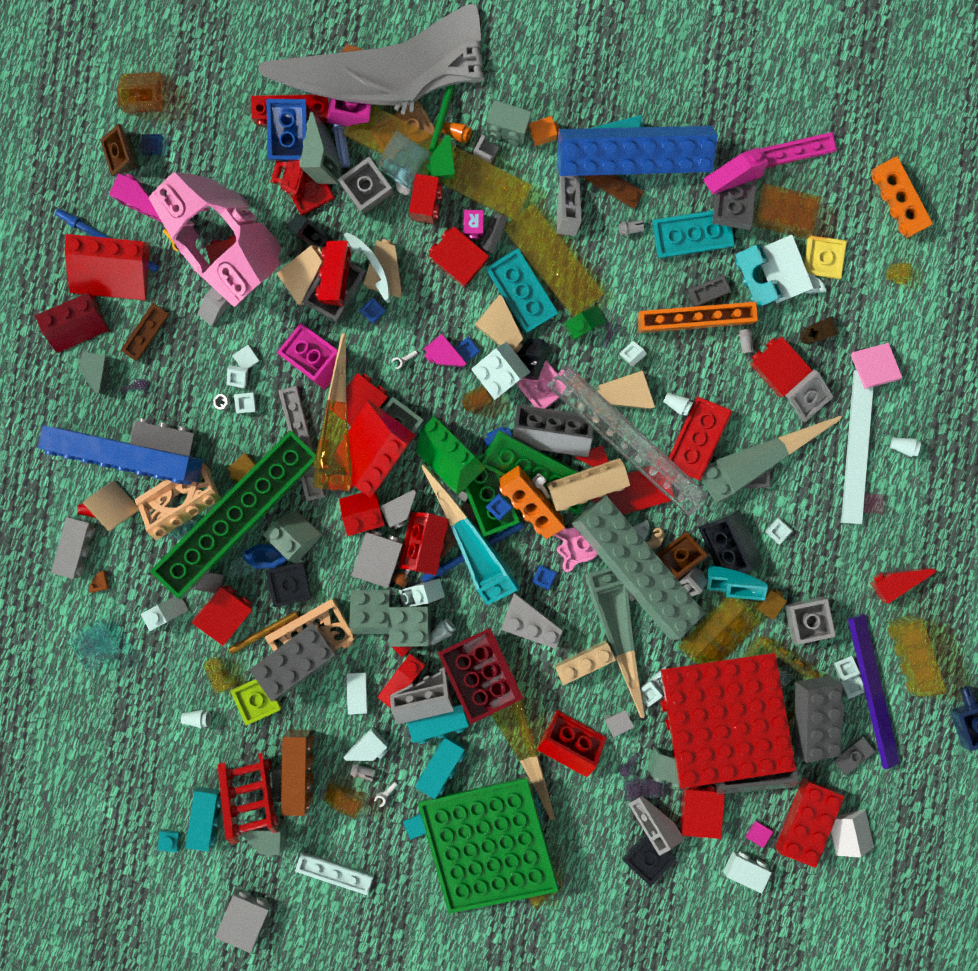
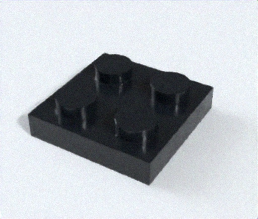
[265,561,312,607]
[622,833,677,887]

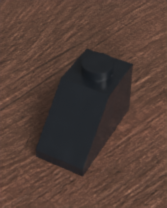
[286,213,334,248]

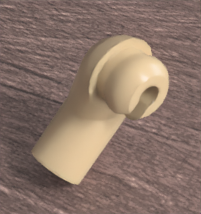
[646,528,665,550]

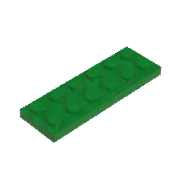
[480,430,585,515]

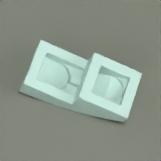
[834,656,865,699]
[640,666,668,707]
[347,673,367,715]

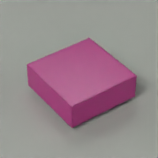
[746,820,773,848]

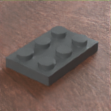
[712,180,757,230]

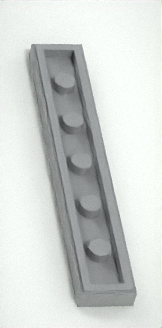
[278,386,326,502]

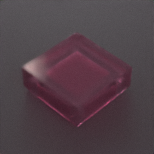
[863,494,884,513]

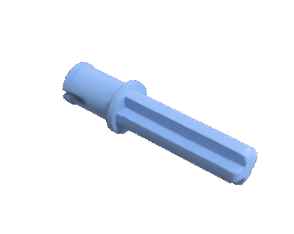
[331,124,350,168]

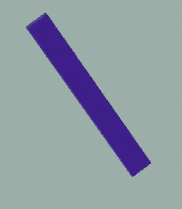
[848,614,900,769]

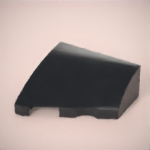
[517,339,551,380]

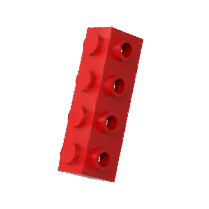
[251,95,330,127]

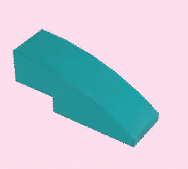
[707,566,768,601]

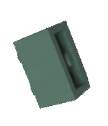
[300,112,342,184]

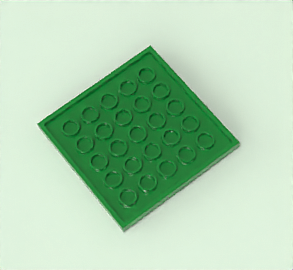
[418,777,559,914]

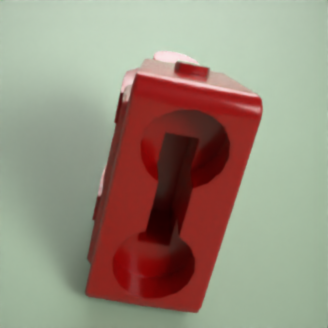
[270,160,307,199]

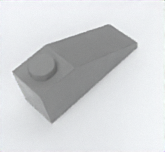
[556,176,582,236]
[629,796,685,856]

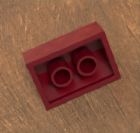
[34,293,110,353]

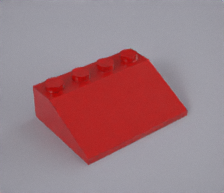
[65,234,150,301]
[332,400,416,498]

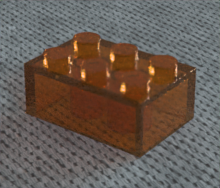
[752,184,822,239]

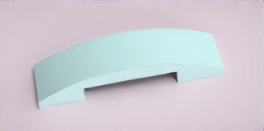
[344,233,391,303]

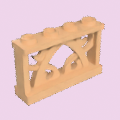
[135,458,221,540]
[265,598,356,651]

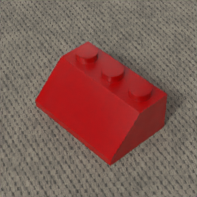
[316,240,352,306]
[398,512,449,575]
[537,710,607,777]

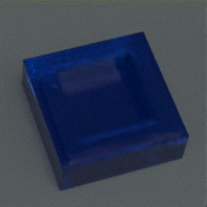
[141,134,163,155]

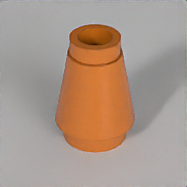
[442,122,472,143]

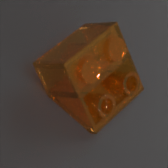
[117,72,163,113]

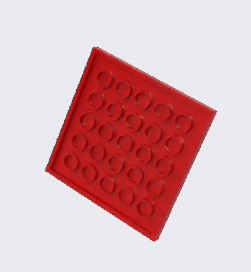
[660,653,796,789]

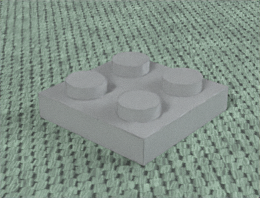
[785,370,833,422]

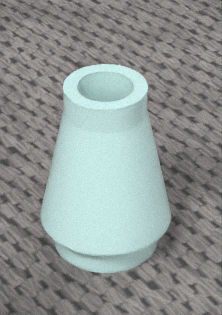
[663,392,693,416]
[890,437,921,457]
[431,618,456,645]
[181,709,211,729]

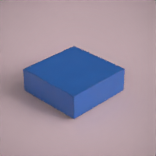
[359,297,387,324]
[454,336,480,363]
[486,493,513,521]
[532,565,557,590]

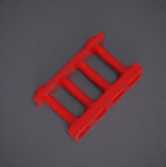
[217,753,279,844]

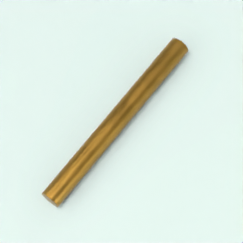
[229,611,299,654]

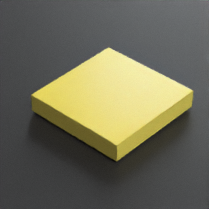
[804,235,847,280]

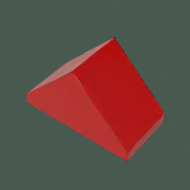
[574,445,609,467]

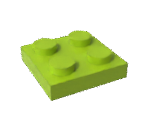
[230,679,282,725]

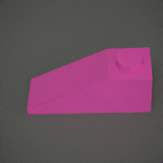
[703,148,768,195]

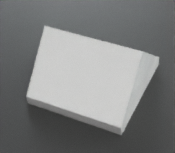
[831,809,874,857]

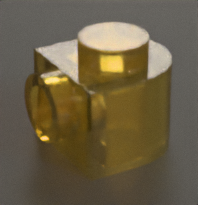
[886,263,912,285]

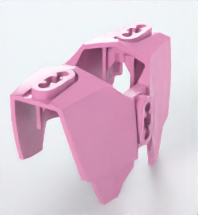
[149,172,282,307]

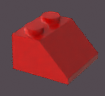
[339,492,386,536]

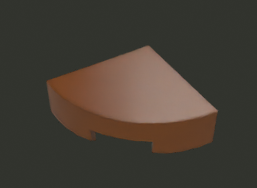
[89,570,110,593]

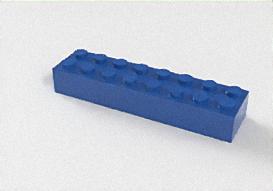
[557,126,718,176]
[38,425,204,485]

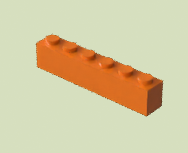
[637,302,758,333]

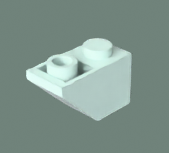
[399,579,445,607]

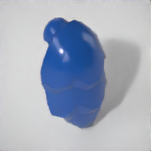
[243,544,287,569]

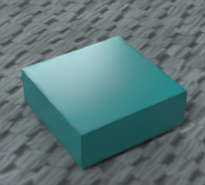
[403,813,426,840]

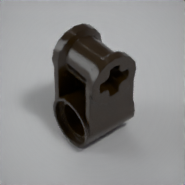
[800,316,840,345]

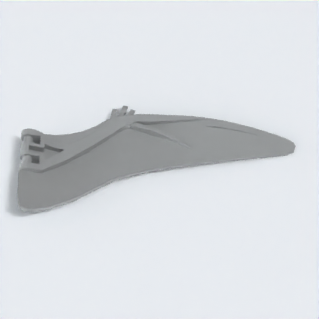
[258,4,484,115]

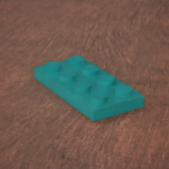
[652,210,735,259]
[485,248,558,334]

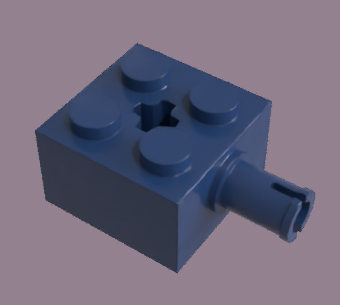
[950,686,978,751]

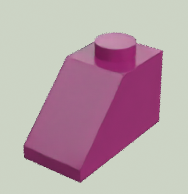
[424,334,467,368]

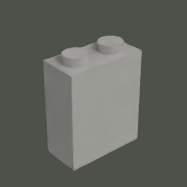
[351,529,404,588]
[215,889,272,953]

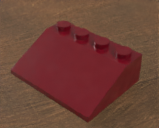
[438,628,524,724]

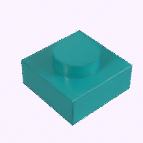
[158,830,180,852]

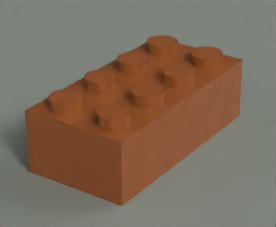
[281,729,315,816]

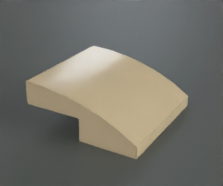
[83,480,139,532]

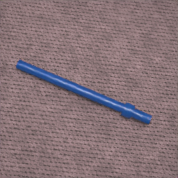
[55,208,159,273]
[421,521,524,583]

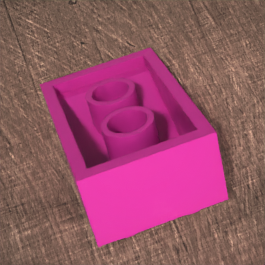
[109,173,162,223]
[277,323,348,390]

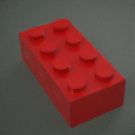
[775,777,845,868]

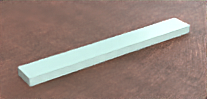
[841,370,873,524]

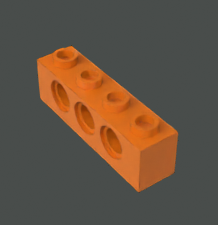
[871,156,933,239]
[499,466,565,539]

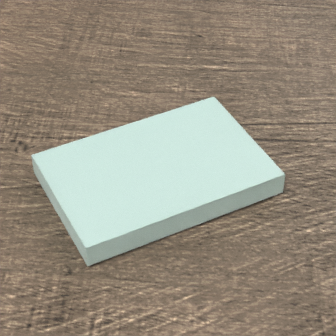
[762,235,813,304]

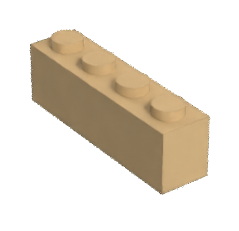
[547,458,630,511]

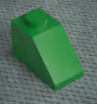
[426,135,455,180]
[564,306,606,341]

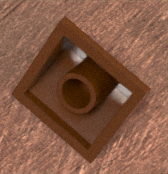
[100,124,140,176]
[656,532,708,580]

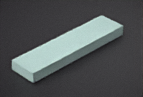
[295,852,374,895]

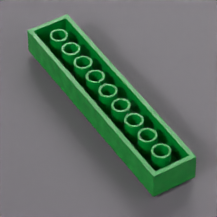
[150,430,320,599]

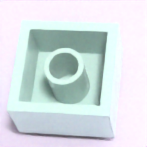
[471,342,530,400]

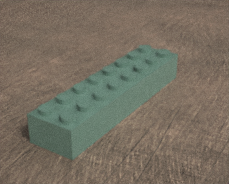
[572,495,705,640]

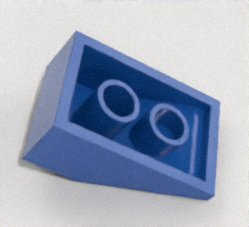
[266,99,308,162]

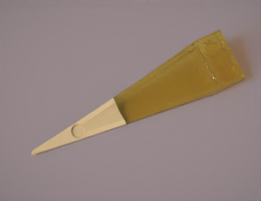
[313,333,352,491]
[491,699,555,820]

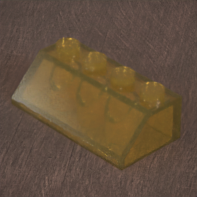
[678,597,760,664]
[887,615,947,697]

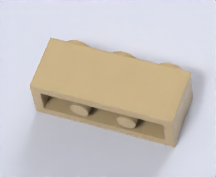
[554,640,616,685]

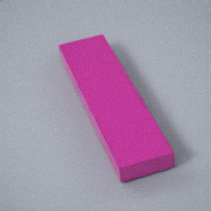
[760,132,837,168]

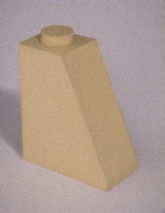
[363,239,403,298]
[277,245,324,305]
[475,295,523,354]
[595,371,655,409]

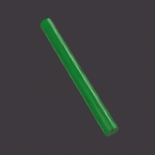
[429,85,455,153]

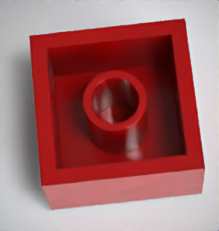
[409,174,443,224]

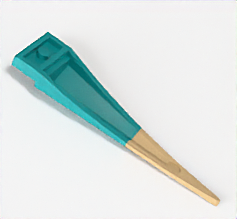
[422,464,520,605]

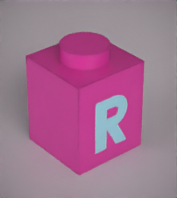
[464,210,484,240]

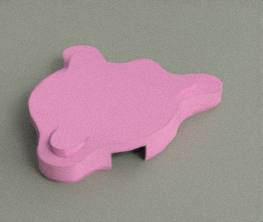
[554,526,597,572]

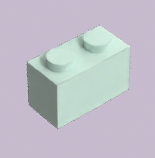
[723,851,771,894]

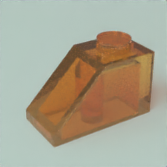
[323,782,365,819]

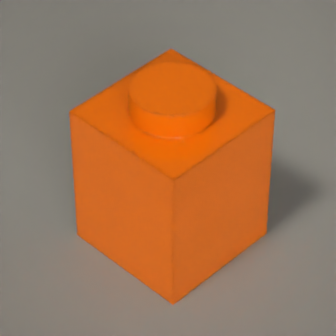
[529,116,559,146]

